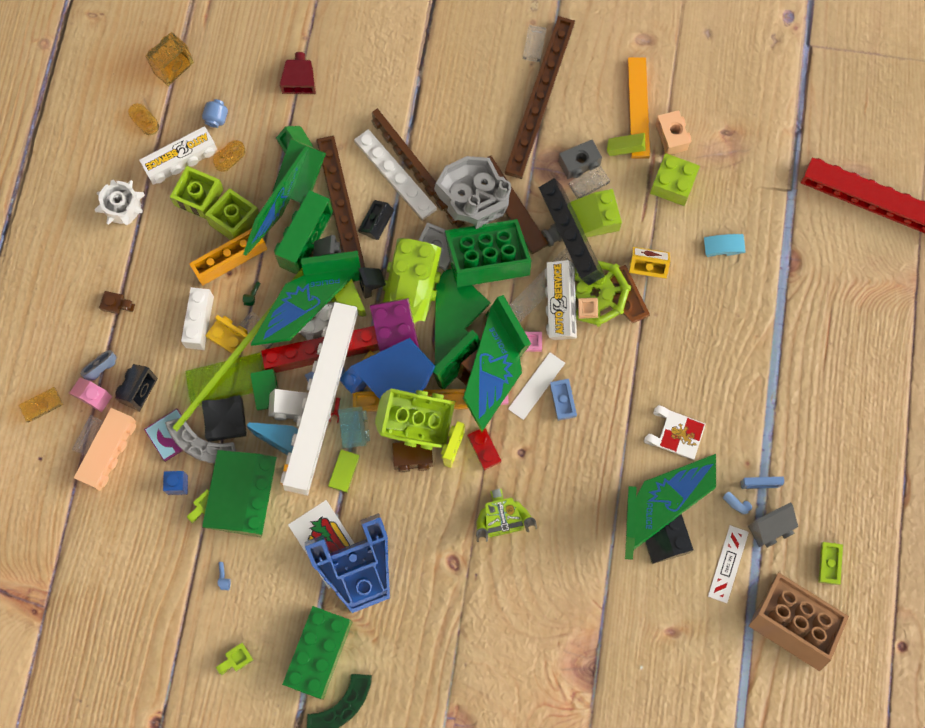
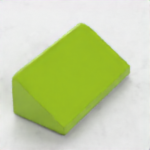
[607,133,646,156]

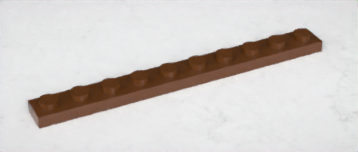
[505,16,575,179]

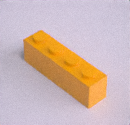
[189,229,267,286]

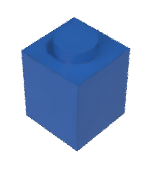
[163,471,188,495]

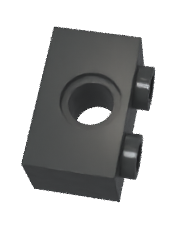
[558,139,602,179]

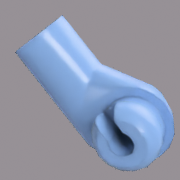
[723,492,752,514]

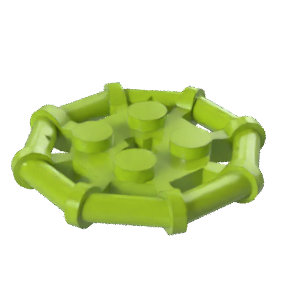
[575,260,631,327]

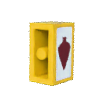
[629,247,670,279]

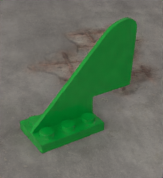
[433,269,491,389]

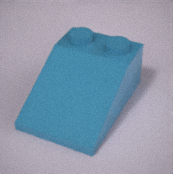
[247,422,299,456]

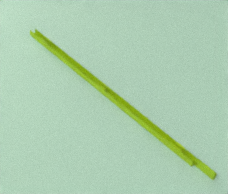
[172,268,304,431]

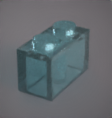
[338,407,370,448]

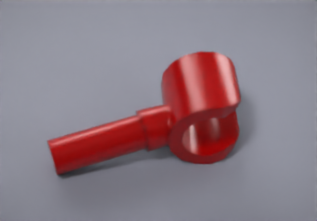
[329,397,341,424]

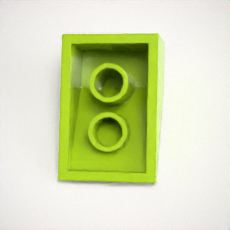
[570,189,622,238]

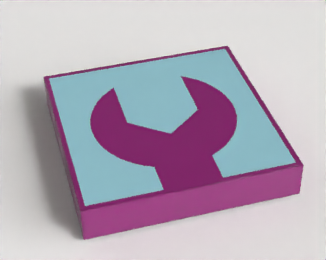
[144,408,191,462]

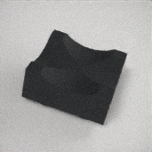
[202,395,247,442]

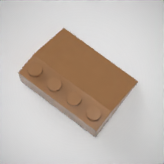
[749,572,849,672]

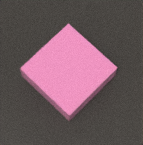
[524,331,542,352]

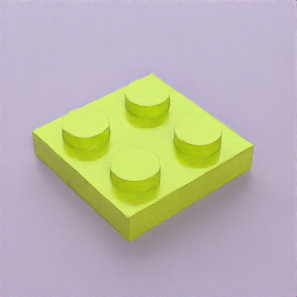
[441,421,465,468]

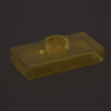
[19,387,64,423]

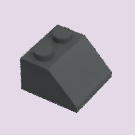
[748,502,798,548]

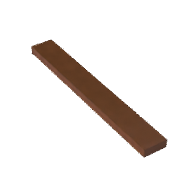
[316,135,365,268]

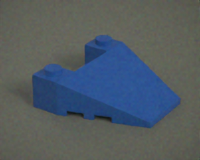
[340,338,435,399]
[305,513,390,613]

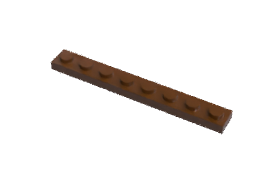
[371,108,464,228]

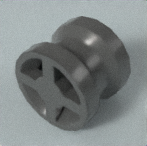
[541,224,562,247]

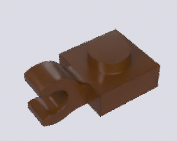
[99,291,135,314]

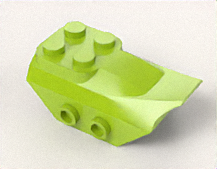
[383,238,441,323]
[375,388,456,450]

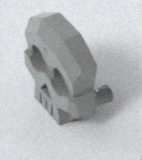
[434,156,511,229]

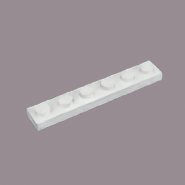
[354,129,437,221]

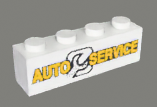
[139,126,218,185]
[545,260,577,340]

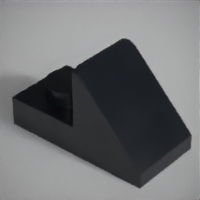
[359,267,386,299]

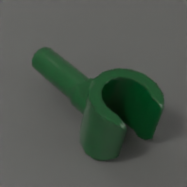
[243,282,261,306]

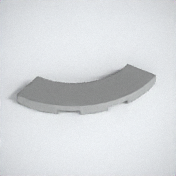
[165,418,236,464]

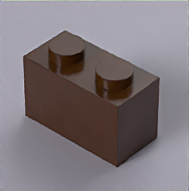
[392,442,433,472]

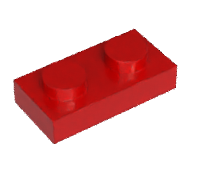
[467,428,502,470]

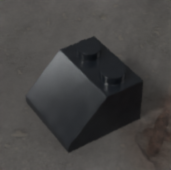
[115,364,158,412]
[645,514,694,564]

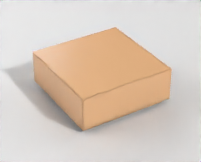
[578,298,598,319]

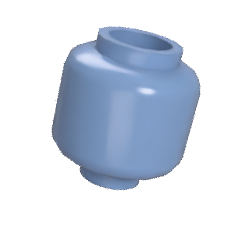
[202,99,228,128]

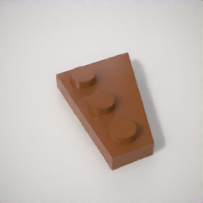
[599,265,650,324]

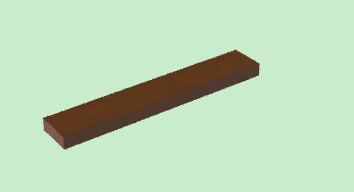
[487,155,548,254]

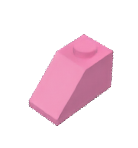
[69,377,112,413]

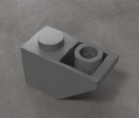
[313,235,342,257]

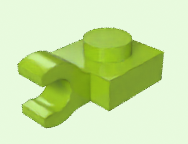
[187,489,209,524]
[216,643,254,675]

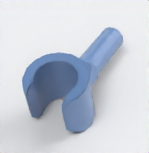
[218,562,231,590]

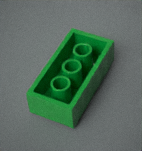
[274,190,333,274]
[282,606,352,700]

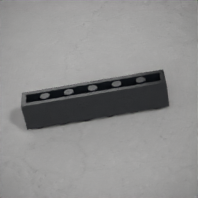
[538,178,605,286]

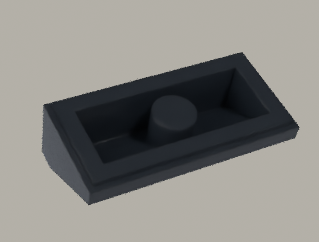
[358,200,394,240]

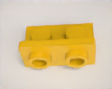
[205,315,248,354]

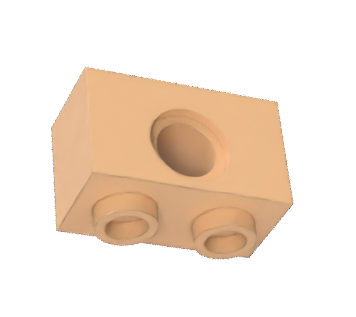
[656,110,691,155]

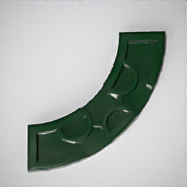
[306,674,372,728]

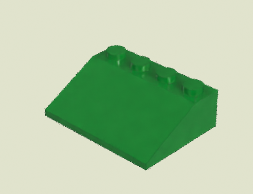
[445,219,532,287]
[202,450,277,538]

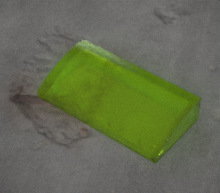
[185,352,264,407]

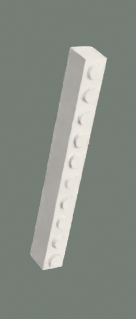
[281,302,358,496]

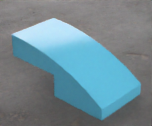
[704,234,746,257]

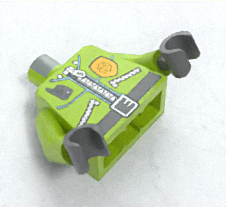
[476,489,537,542]

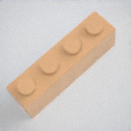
[74,408,136,491]

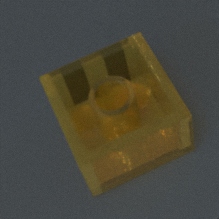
[145,32,194,87]

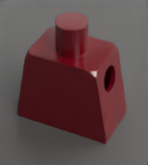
[280,52,316,94]

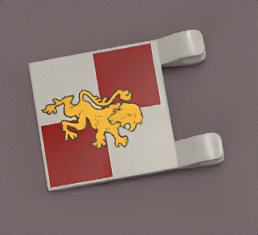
[644,405,705,460]

